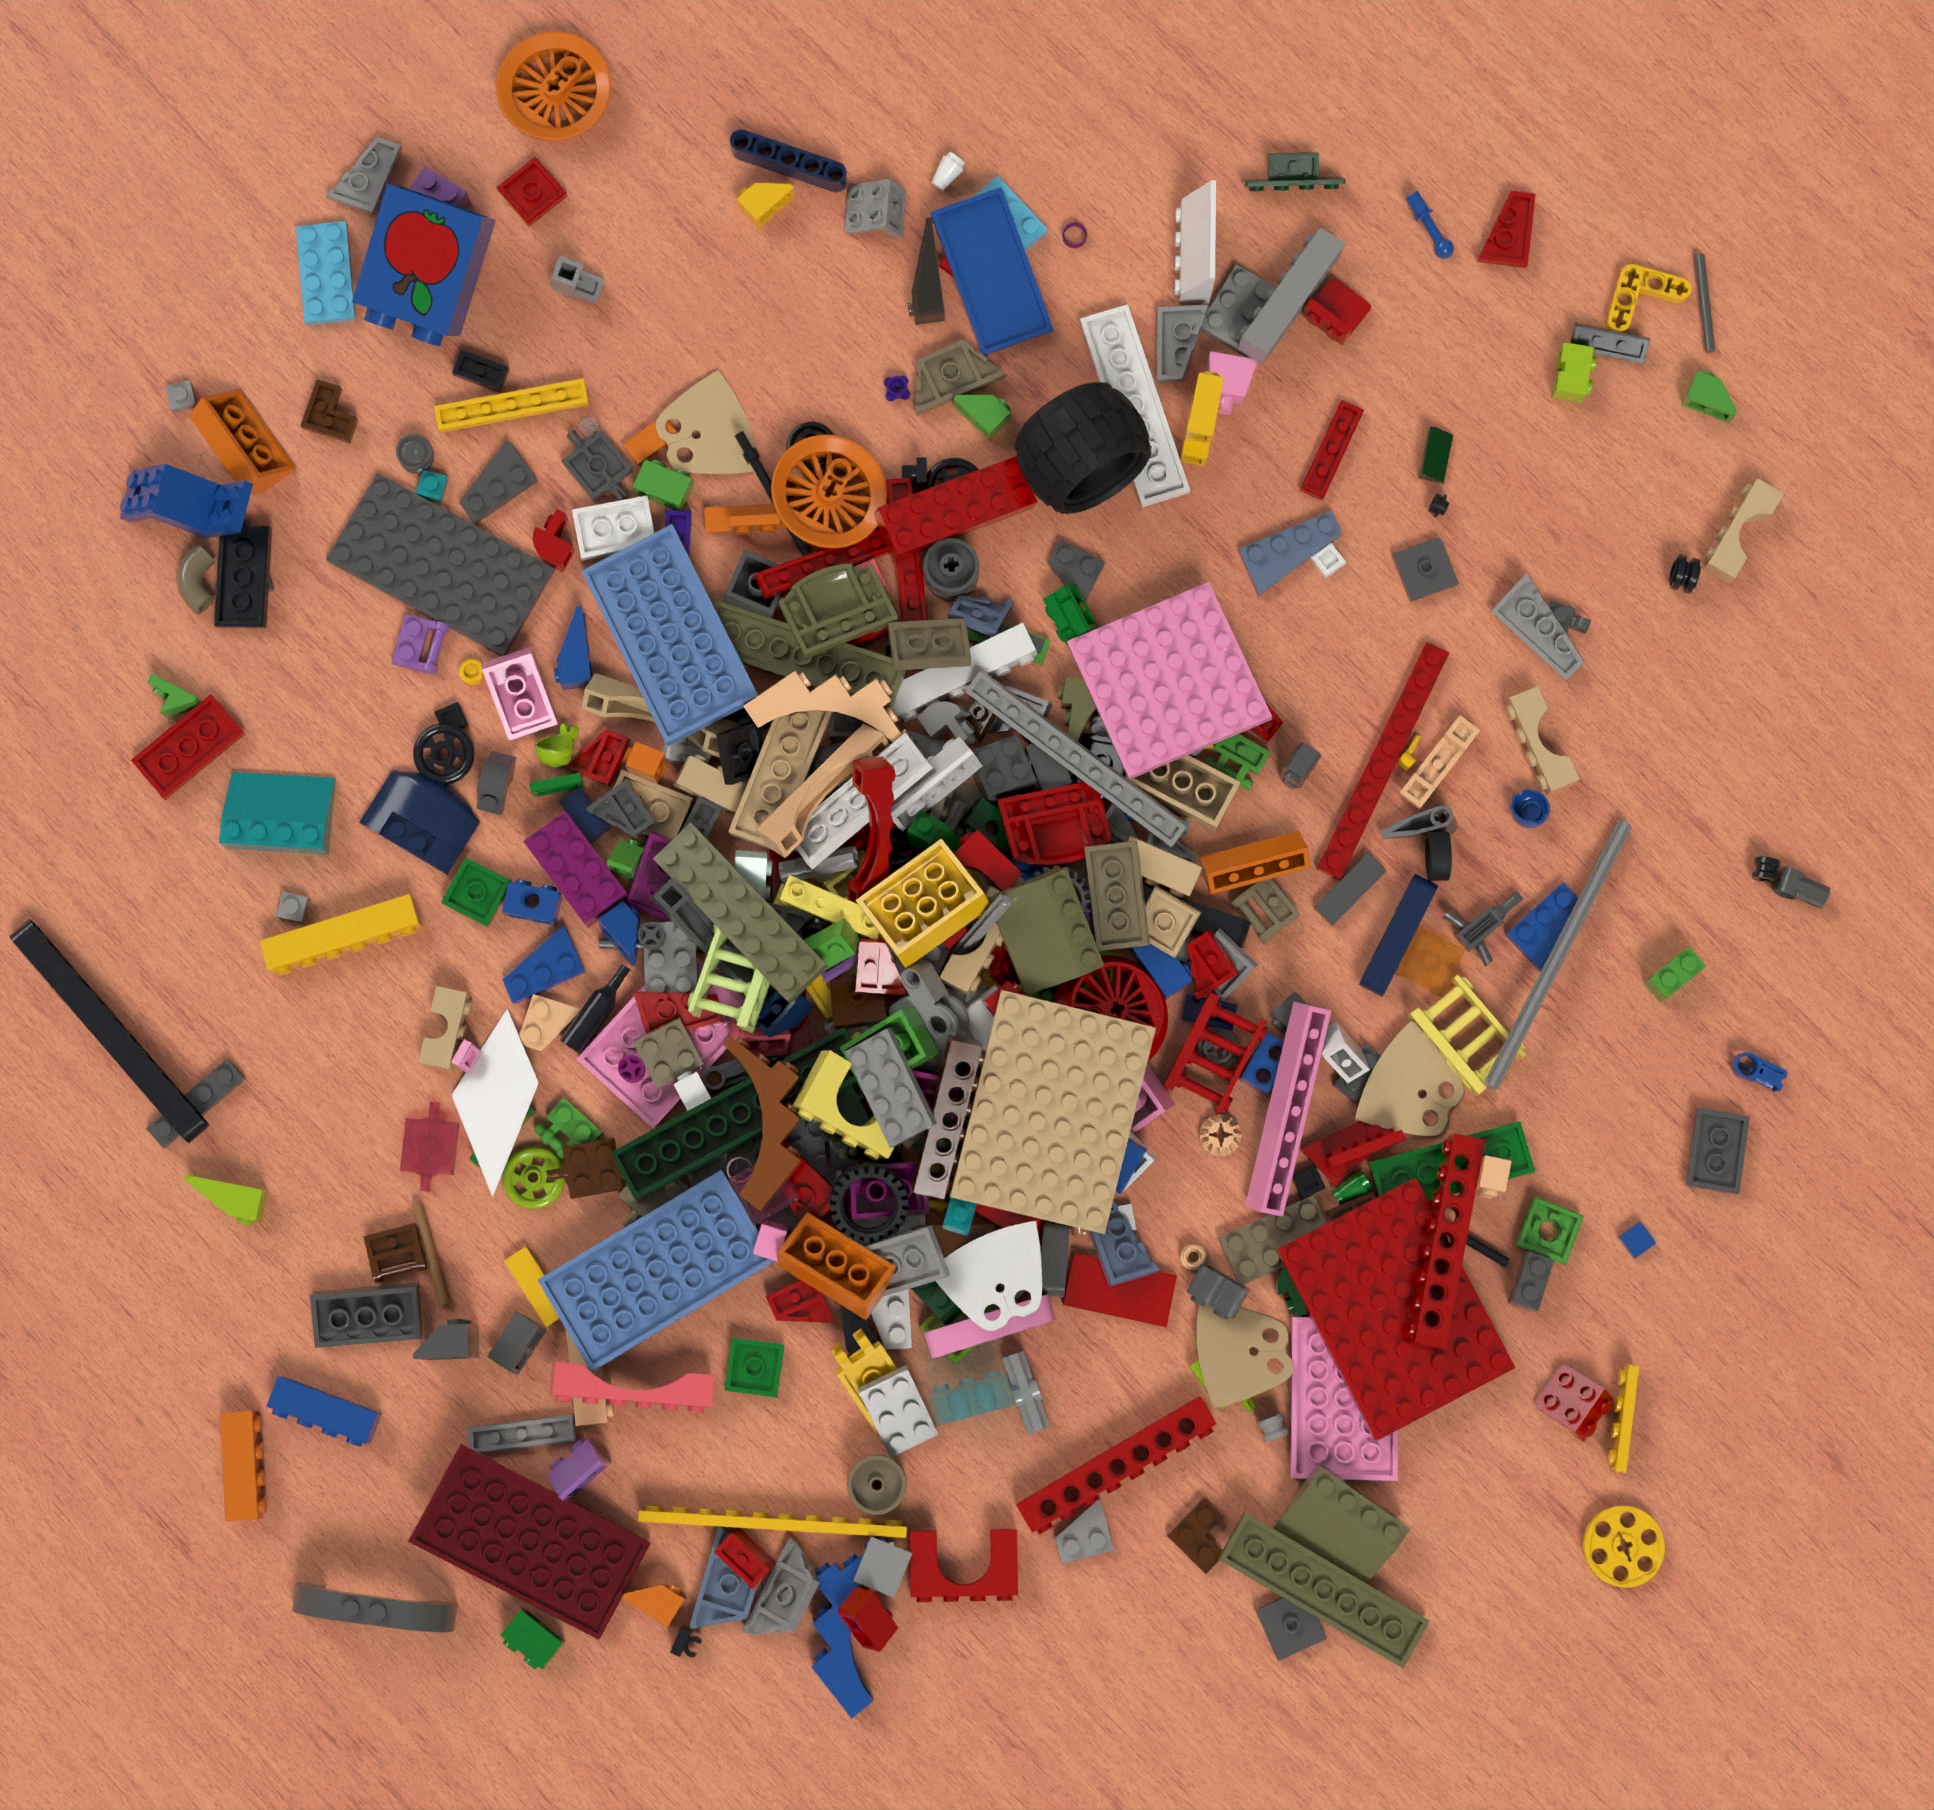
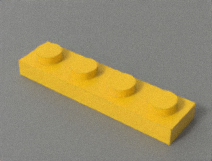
[1608,1365,1640,1473]

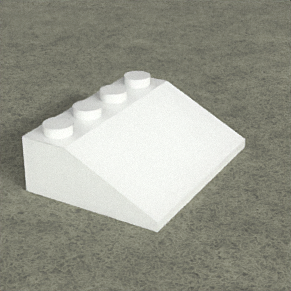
[1174,180,1216,305]

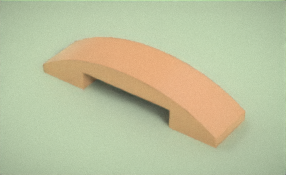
[1399,715,1480,809]

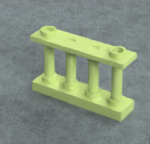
[688,925,770,1034]

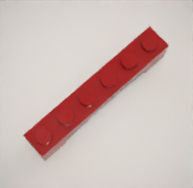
[847,757,896,904]

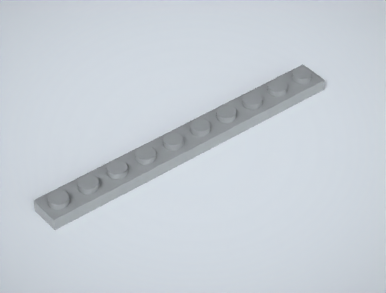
[965,670,1188,847]

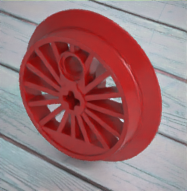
[1053,955,1168,1061]

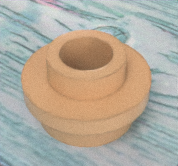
[1180,1244,1207,1271]

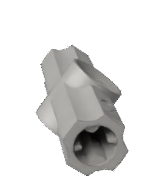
[778,845,860,884]
[1002,1351,1050,1435]

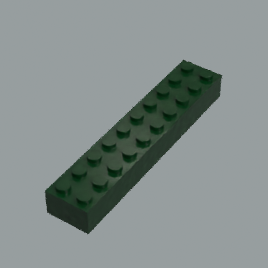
[610,1027,858,1202]

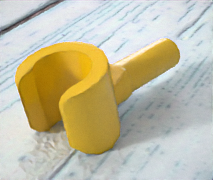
[1398,735,1421,771]

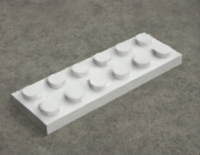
[796,733,933,869]

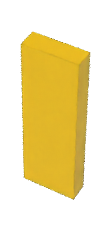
[504,1247,560,1328]

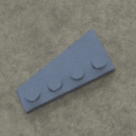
[1238,511,1342,597]

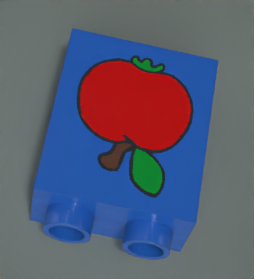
[352,184,496,346]

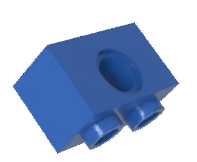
[502,879,563,926]

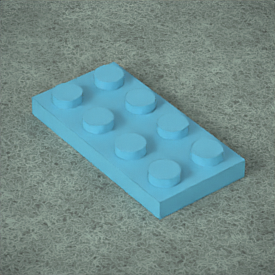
[296,221,356,325]

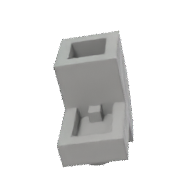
[550,255,605,305]
[917,701,978,746]

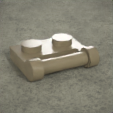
[1231,879,1300,944]

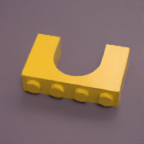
[1180,371,1224,467]

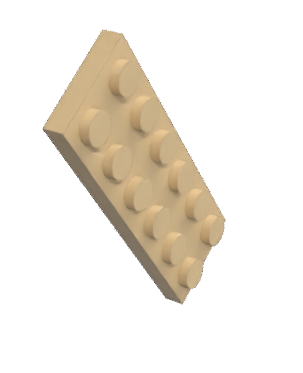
[728,710,833,850]

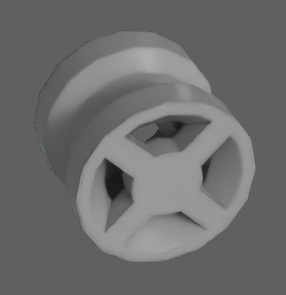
[1257,1413,1289,1443]

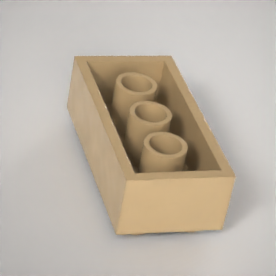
[1125,755,1241,833]

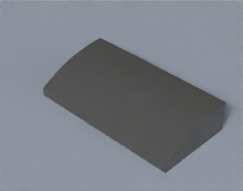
[310,1282,422,1348]

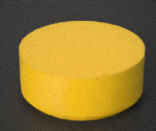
[459,659,485,686]

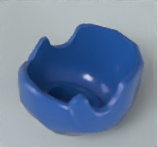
[1510,789,1550,828]

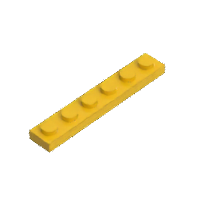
[434,378,589,433]

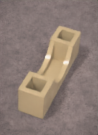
[1703,478,1784,585]
[1505,686,1580,796]
[940,886,1004,996]

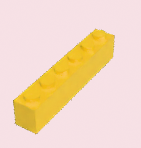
[259,894,422,976]

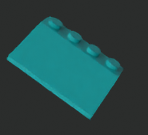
[219,772,336,855]

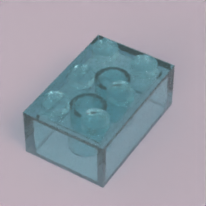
[929,1370,1015,1425]

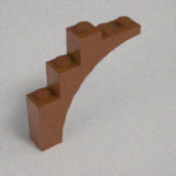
[724,1036,801,1213]

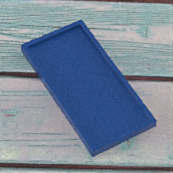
[930,187,1054,356]

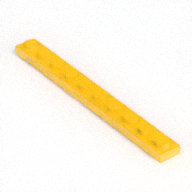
[638,1505,907,1538]

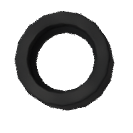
[1425,831,1452,881]

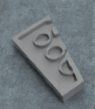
[1491,573,1585,681]

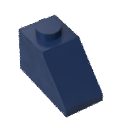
[756,991,814,1038]

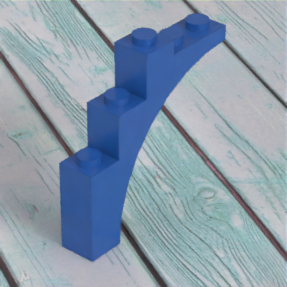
[811,1536,888,1719]

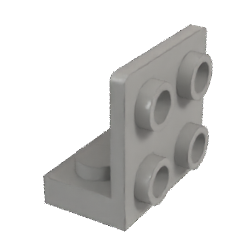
[844,179,906,238]

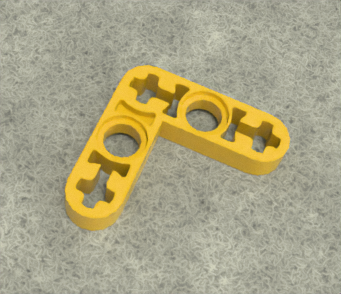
[1606,264,1692,332]

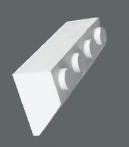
[891,737,983,831]

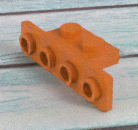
[704,504,806,535]

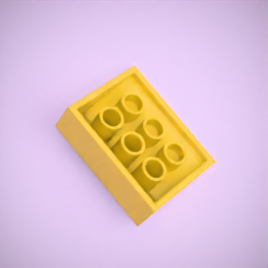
[856,839,990,969]

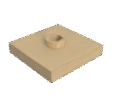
[1145,886,1202,958]

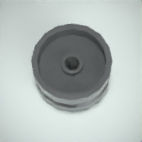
[923,538,979,602]

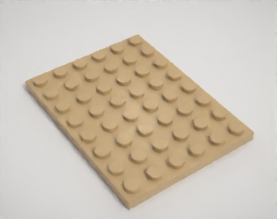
[950,990,1156,1234]

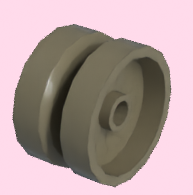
[847,1455,907,1515]

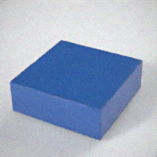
[1618,1222,1656,1259]

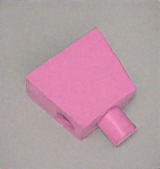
[1208,351,1257,415]

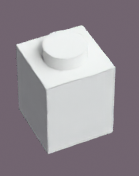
[674,1071,711,1111]

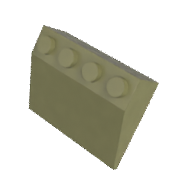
[987,867,1104,995]
[1273,1462,1410,1584]

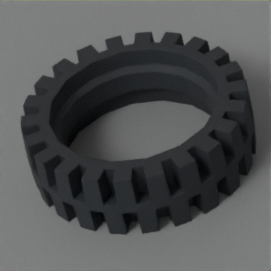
[830,1162,909,1243]

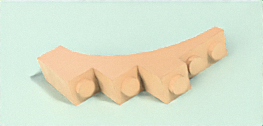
[743,670,914,743]

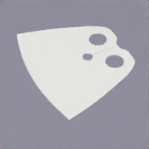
[936,1221,1042,1331]

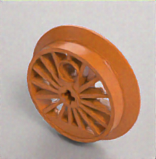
[496,31,611,141]
[771,435,887,548]

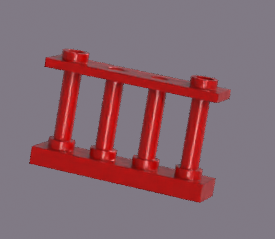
[1163,992,1268,1114]

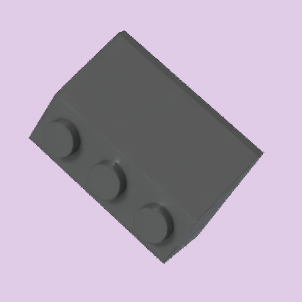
[413,1319,479,1360]

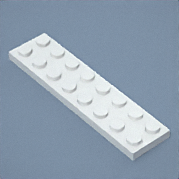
[1080,304,1190,508]

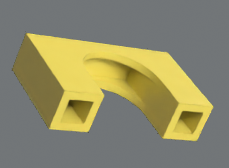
[792,1050,894,1161]

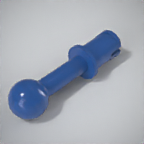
[1406,191,1454,259]

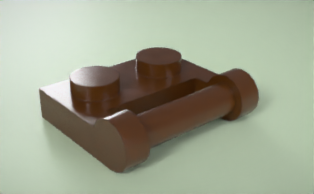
[363,1223,427,1283]

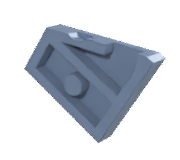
[948,595,1014,637]

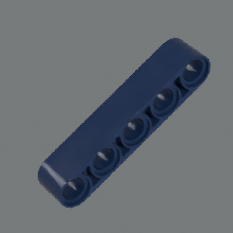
[730,129,847,192]
[1359,874,1438,997]

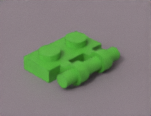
[1205,734,1271,791]
[534,1097,603,1161]

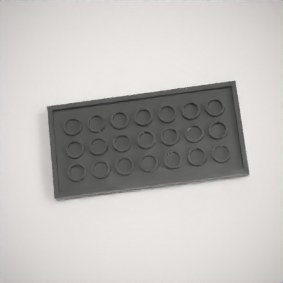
[326,473,555,656]

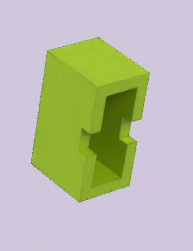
[1552,342,1596,403]

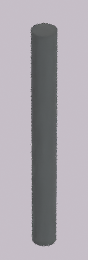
[1694,253,1715,353]

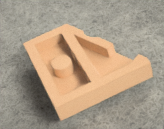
[519,994,581,1052]

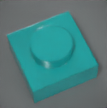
[416,470,448,503]

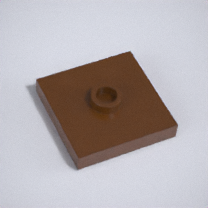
[830,976,886,1029]

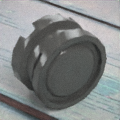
[396,434,434,474]

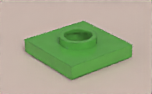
[1515,1196,1584,1265]

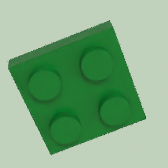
[441,857,512,927]
[724,1337,785,1398]

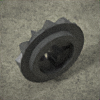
[1198,1028,1239,1068]

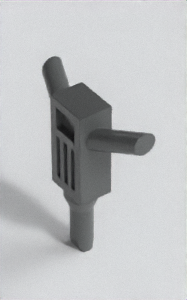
[1442,891,1523,967]

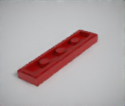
[1300,400,1364,501]

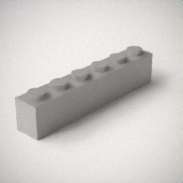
[1237,227,1346,365]

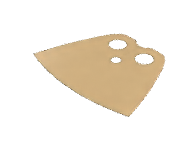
[655,370,755,474]
[1355,1020,1464,1136]
[1197,1304,1293,1408]

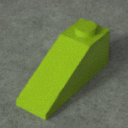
[184,1175,268,1226]

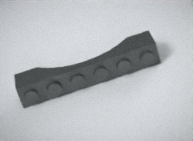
[649,878,777,1007]

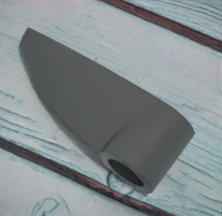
[1381,806,1457,839]

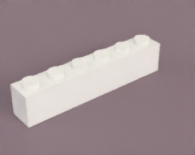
[892,623,1037,722]

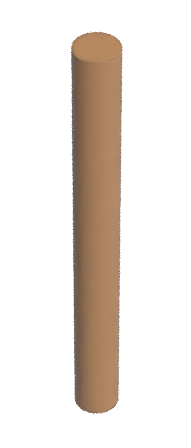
[412,1202,450,1306]

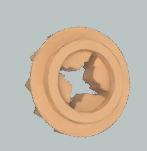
[1199,1114,1242,1156]

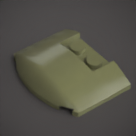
[778,563,898,657]

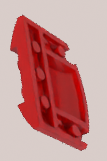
[997,782,1112,866]

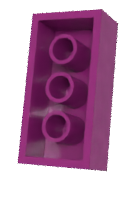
[523,811,628,928]

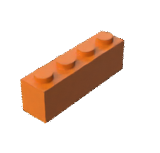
[1200,831,1311,894]
[220,1411,267,1522]

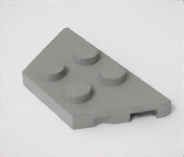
[742,1537,820,1635]

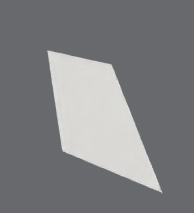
[452,1008,539,1197]

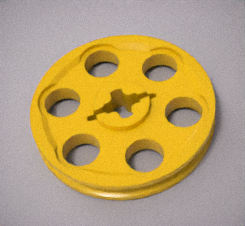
[1582,1506,1665,1588]

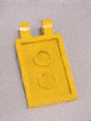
[830,1329,897,1434]

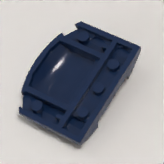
[359,770,480,875]

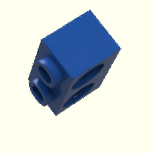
[1239,1032,1284,1095]

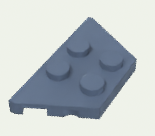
[689,1526,758,1629]

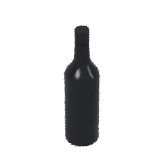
[560,964,630,1054]

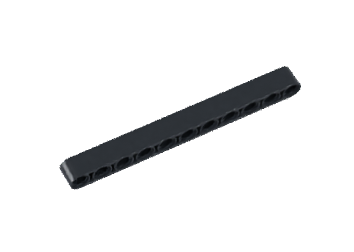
[9,919,210,1144]

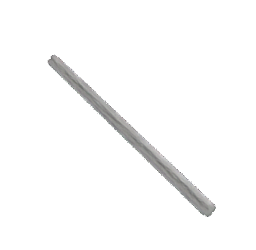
[1484,820,1632,1090]

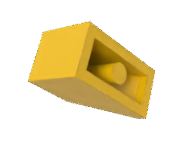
[736,183,795,229]

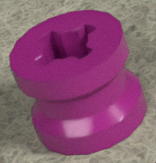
[618,1055,646,1083]

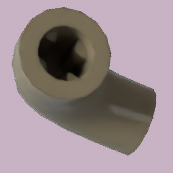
[176,543,215,615]

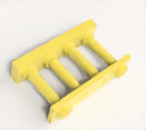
[773,875,879,940]
[1407,975,1526,1097]

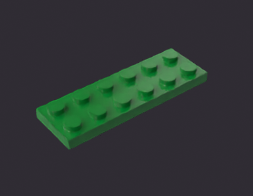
[1368,1121,1535,1201]

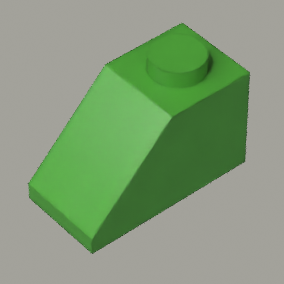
[1682,370,1737,423]
[953,395,1011,440]
[606,839,644,881]

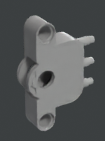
[886,959,982,1075]

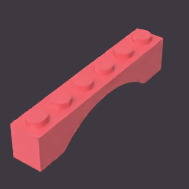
[549,1362,715,1412]

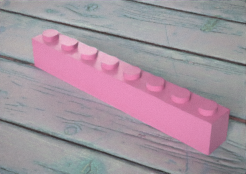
[1245,1001,1331,1216]

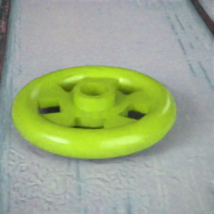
[502,1146,565,1209]

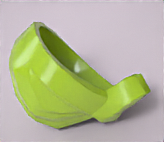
[534,723,579,768]

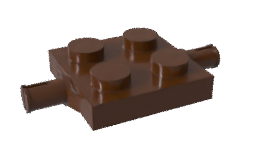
[547,1137,623,1199]

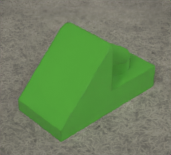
[147,674,202,717]

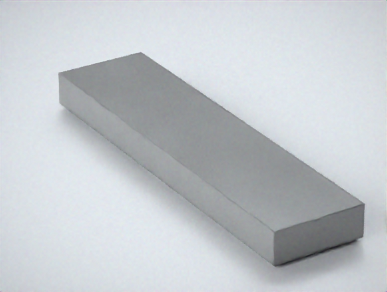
[467,1414,577,1453]

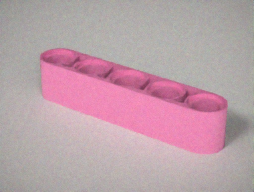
[924,1294,1056,1359]

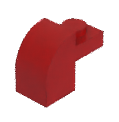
[533,509,575,573]

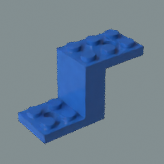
[120,464,253,538]

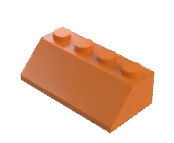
[189,389,296,495]
[777,1212,896,1320]

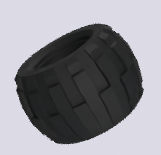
[1014,382,1152,514]

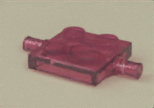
[400,1102,460,1192]

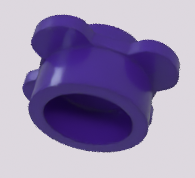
[884,375,910,402]

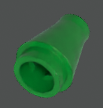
[1332,1169,1372,1205]

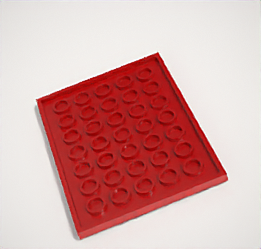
[1276,1178,1516,1441]

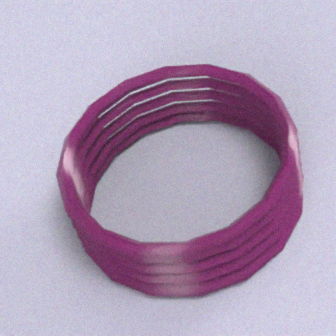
[1062,222,1087,248]

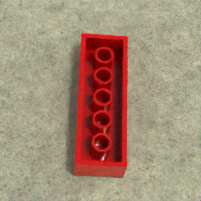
[874,456,1038,561]

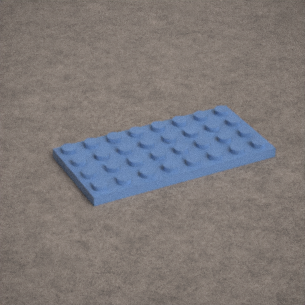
[582,524,758,746]
[537,1170,776,1372]

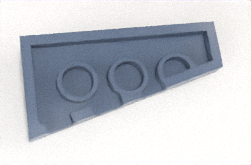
[1089,1199,1160,1287]

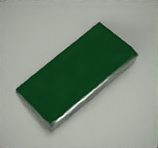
[1419,426,1453,483]

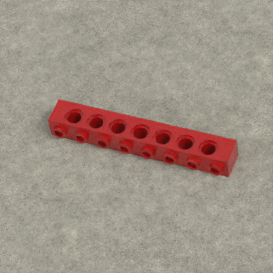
[1407,1133,1486,1350]
[1016,1396,1216,1535]

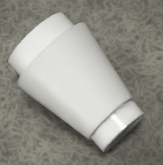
[931,152,965,191]

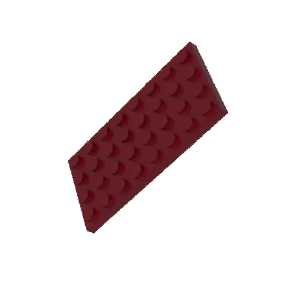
[408,1444,651,1640]

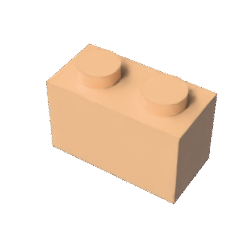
[1476,1155,1512,1199]

